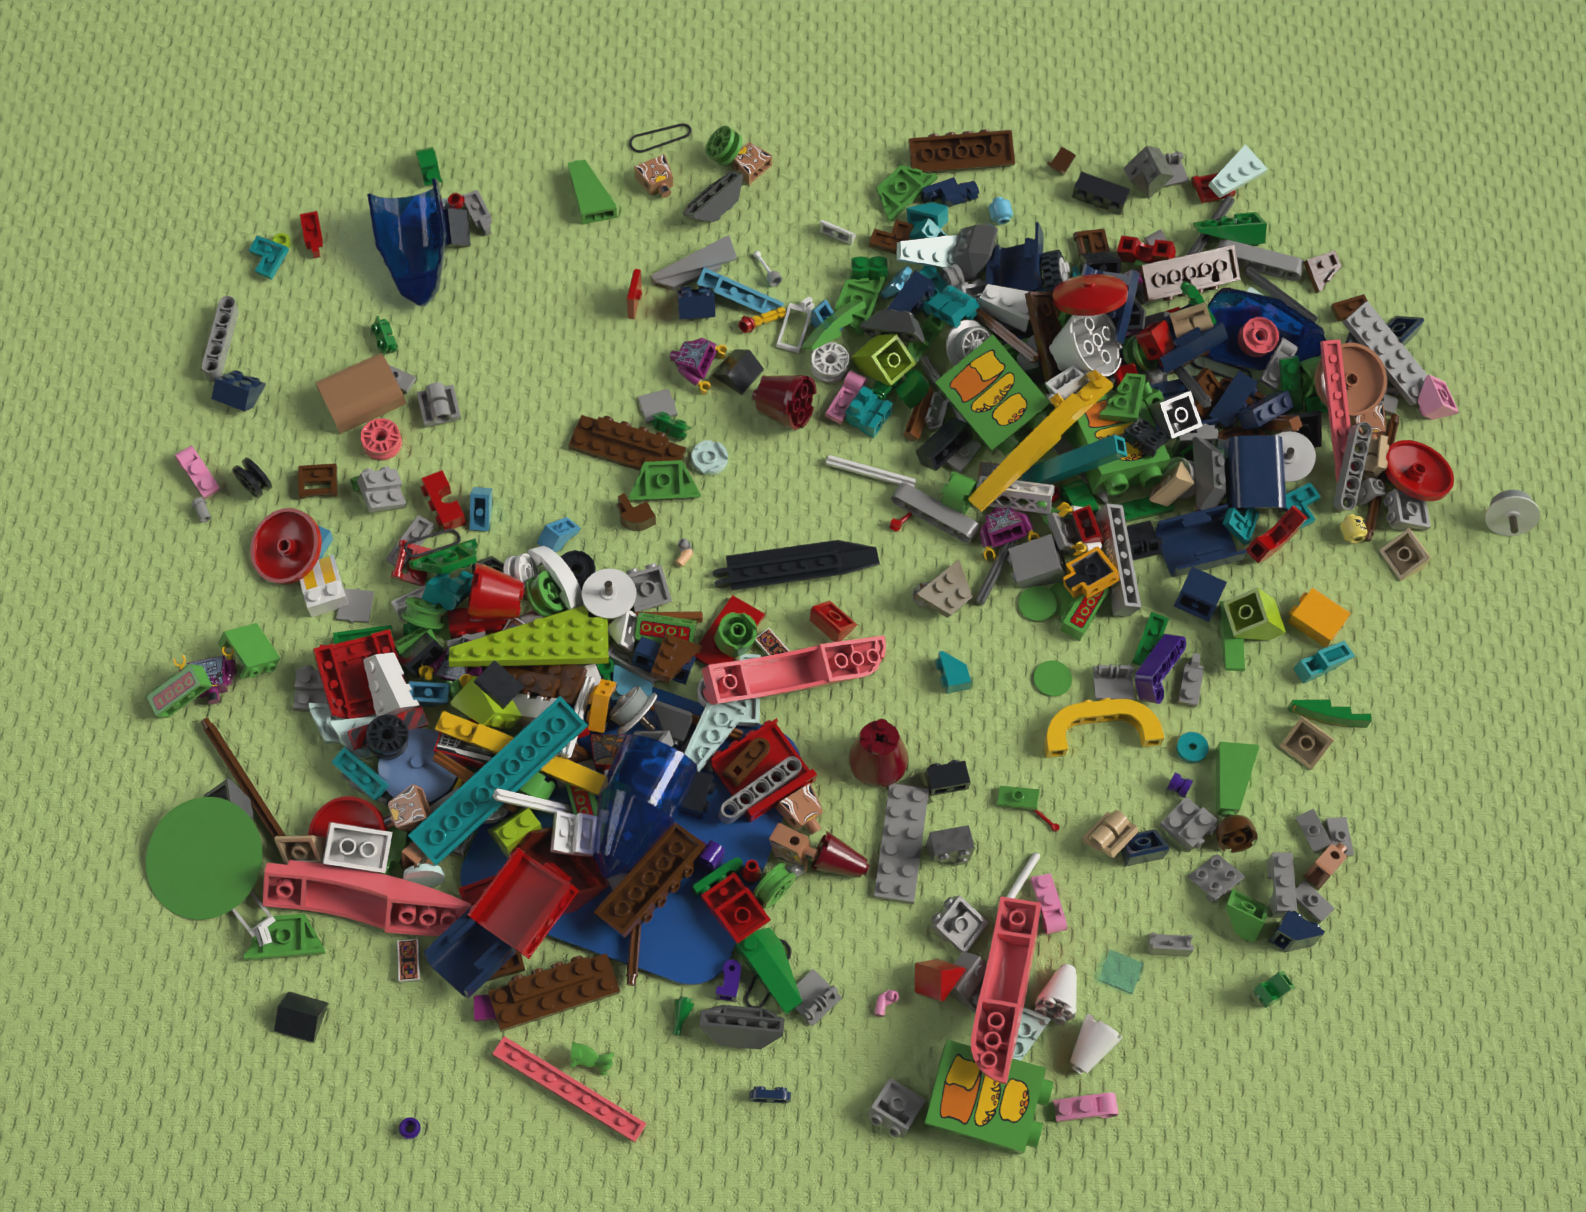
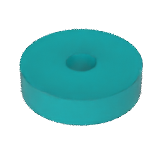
[1176,732,1209,764]

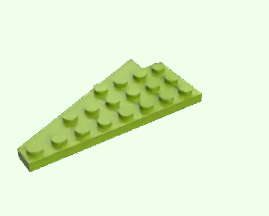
[449,605,609,667]

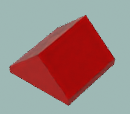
[809,600,858,642]
[914,959,966,1002]

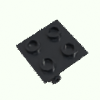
[1122,418,1170,458]
[1126,520,1163,561]

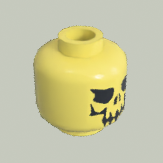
[1340,514,1368,543]

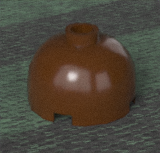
[1216,815,1258,853]

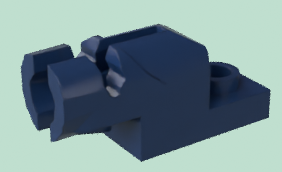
[921,177,979,207]

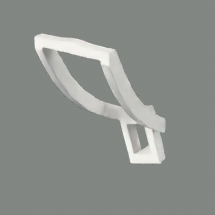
[776,297,815,353]
[232,890,276,946]

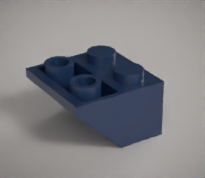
[677,286,716,319]
[211,370,266,412]
[1174,567,1227,622]
[1268,910,1325,952]

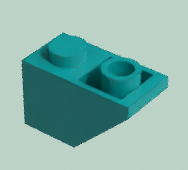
[909,218,948,240]
[935,651,971,694]

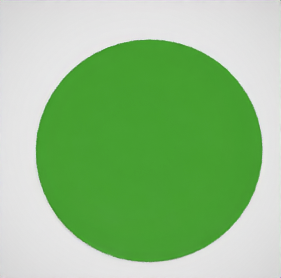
[146,797,262,920]

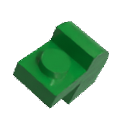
[415,146,442,186]
[895,369,929,409]
[1253,971,1296,1008]

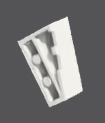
[978,284,1031,332]
[364,653,419,717]
[513,693,556,729]

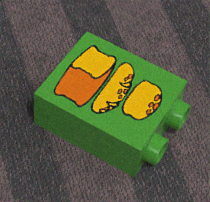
[935,335,1050,456]
[1066,391,1171,496]
[923,1039,1053,1154]

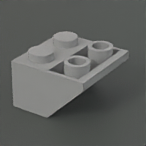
[949,951,987,1013]

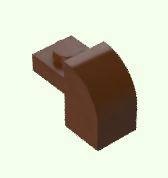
[616,493,656,531]

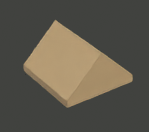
[1149,461,1194,507]
[1379,528,1431,581]
[1279,716,1335,770]
[274,836,326,865]

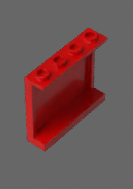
[710,718,817,823]
[467,848,579,959]

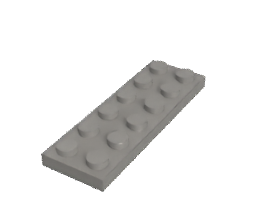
[1342,301,1428,406]
[874,784,929,904]

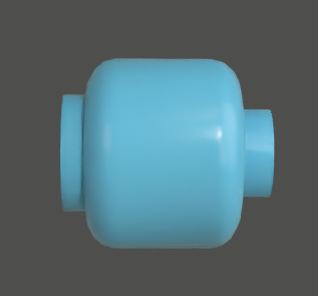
[988,197,1013,225]

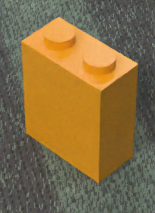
[1288,588,1351,648]

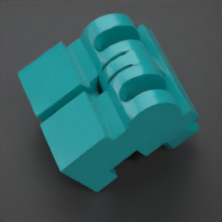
[928,285,980,329]
[845,387,893,439]
[422,571,473,610]

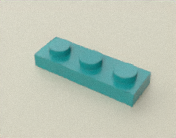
[331,747,389,801]

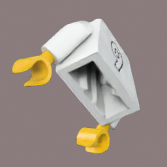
[1045,365,1101,408]

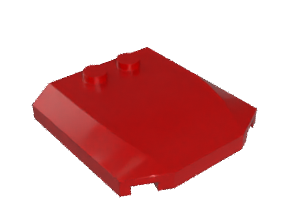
[313,629,406,719]

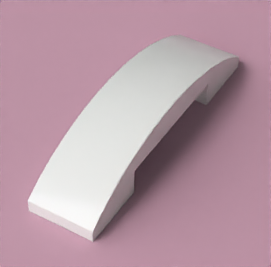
[528,546,584,610]

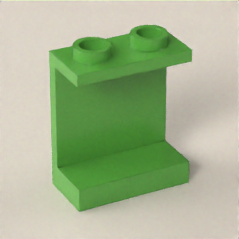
[218,623,280,679]

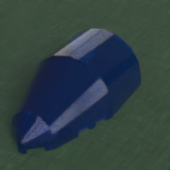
[367,178,448,307]
[1206,287,1327,370]
[593,734,698,879]

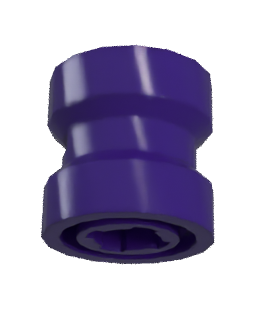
[1167,772,1193,798]

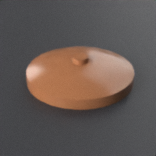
[1314,343,1387,417]

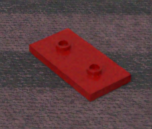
[695,595,765,666]

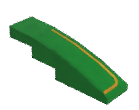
[1288,699,1372,728]

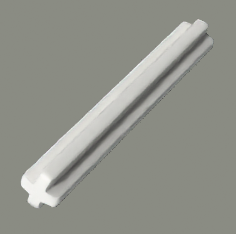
[826,455,916,487]
[560,676,595,759]
[492,789,572,814]

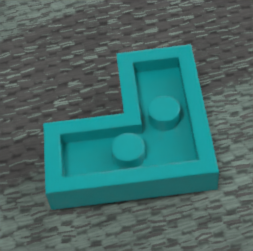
[249,235,289,280]
[1285,482,1321,530]
[1223,508,1260,545]

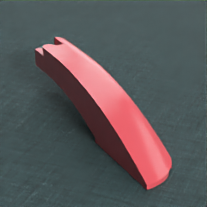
[701,635,886,705]
[263,860,471,936]
[971,896,1041,1085]

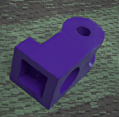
[716,959,741,1002]

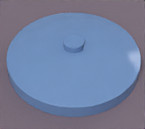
[378,729,458,805]

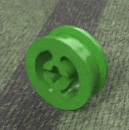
[525,571,566,617]
[402,597,448,629]
[753,863,796,909]

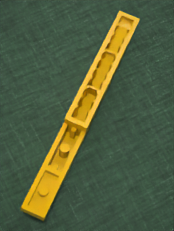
[968,373,1113,512]
[435,711,630,805]

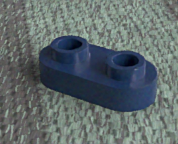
[749,1086,791,1104]

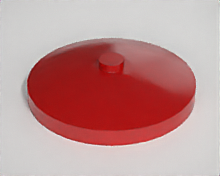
[1053,274,1128,316]
[1385,440,1454,501]
[250,508,322,585]
[308,796,387,871]

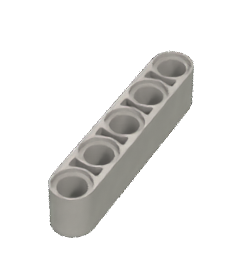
[1218,239,1304,281]
[202,296,239,382]
[1334,422,1372,512]
[891,483,980,543]
[718,757,802,824]

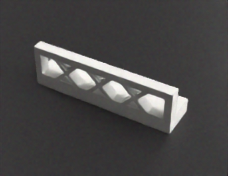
[976,476,1054,514]

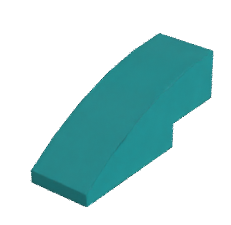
[1293,641,1355,684]

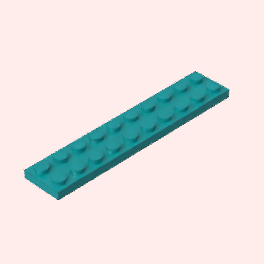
[408,696,588,866]

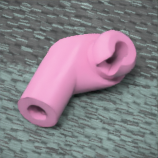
[874,990,899,1017]

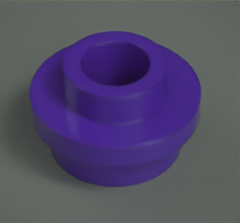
[399,1117,421,1139]

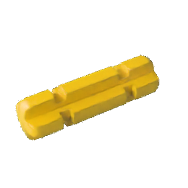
[752,307,786,327]

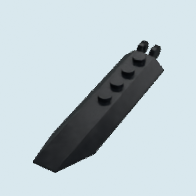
[713,540,880,591]

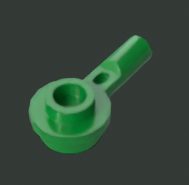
[596,658,614,681]

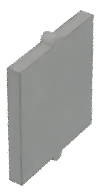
[638,388,678,423]
[336,588,374,624]

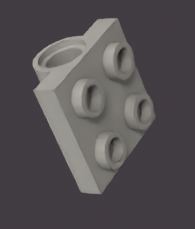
[417,382,461,427]

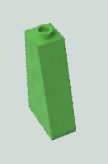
[568,160,617,224]
[1216,742,1259,818]

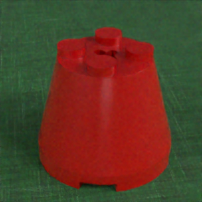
[466,563,524,622]

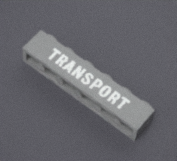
[1095,503,1141,617]

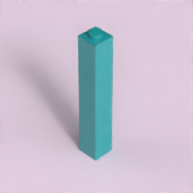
[1022,435,1127,485]

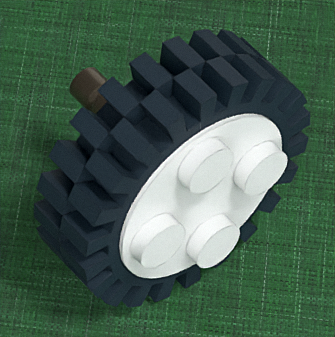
[1041,249,1070,292]

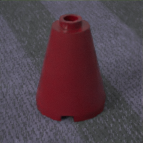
[811,831,869,878]

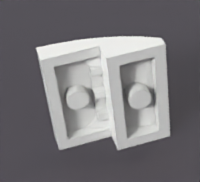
[550,811,598,856]

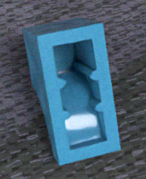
[537,517,581,552]

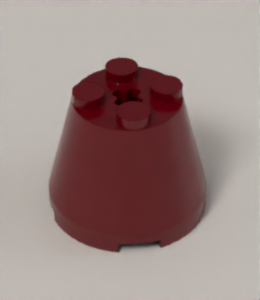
[752,375,817,431]
[849,719,908,787]

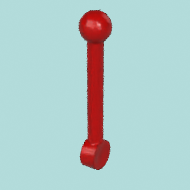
[1032,810,1060,832]

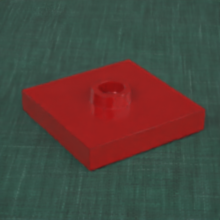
[627,269,642,319]

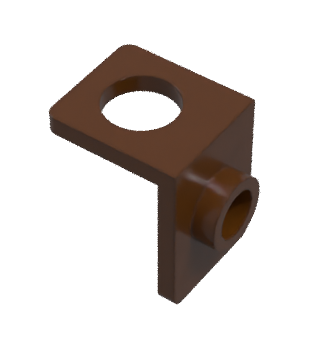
[1047,147,1076,175]

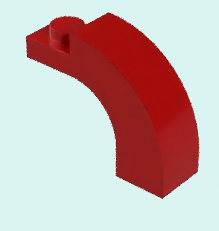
[1246,506,1308,563]

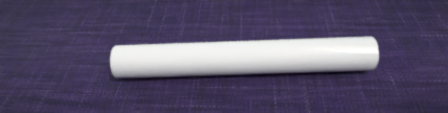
[1006,852,1041,898]

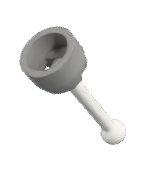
[754,251,783,287]

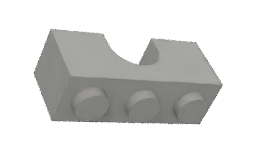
[1267,852,1297,918]

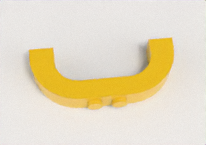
[1044,698,1164,758]

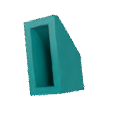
[907,202,948,229]

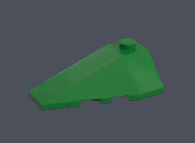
[1193,212,1267,246]
[736,927,803,1014]

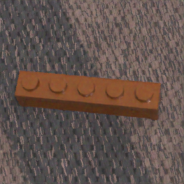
[903,387,935,442]
[1264,415,1302,432]

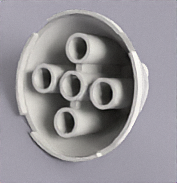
[1049,313,1122,377]

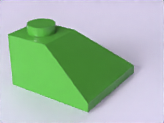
[1226,889,1269,942]

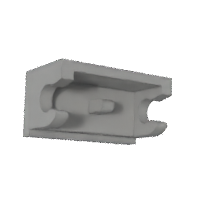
[1148,932,1194,957]

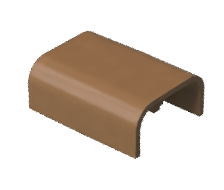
[315,353,406,434]

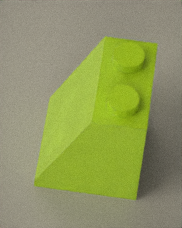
[851,334,916,386]
[1223,587,1286,640]
[450,676,522,729]
[487,808,544,859]

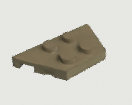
[913,560,972,618]

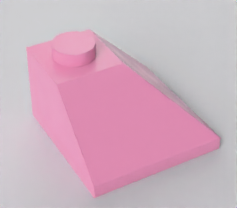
[1418,374,1459,420]

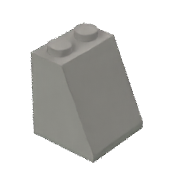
[1008,534,1068,589]

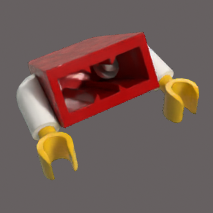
[1056,502,1105,556]

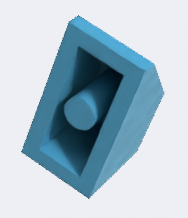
[470,487,492,531]
[409,681,449,707]

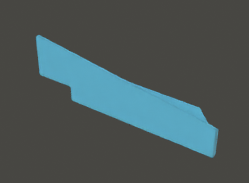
[697,267,784,313]

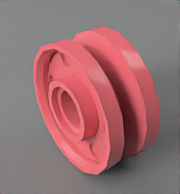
[1237,317,1279,358]
[361,418,402,461]

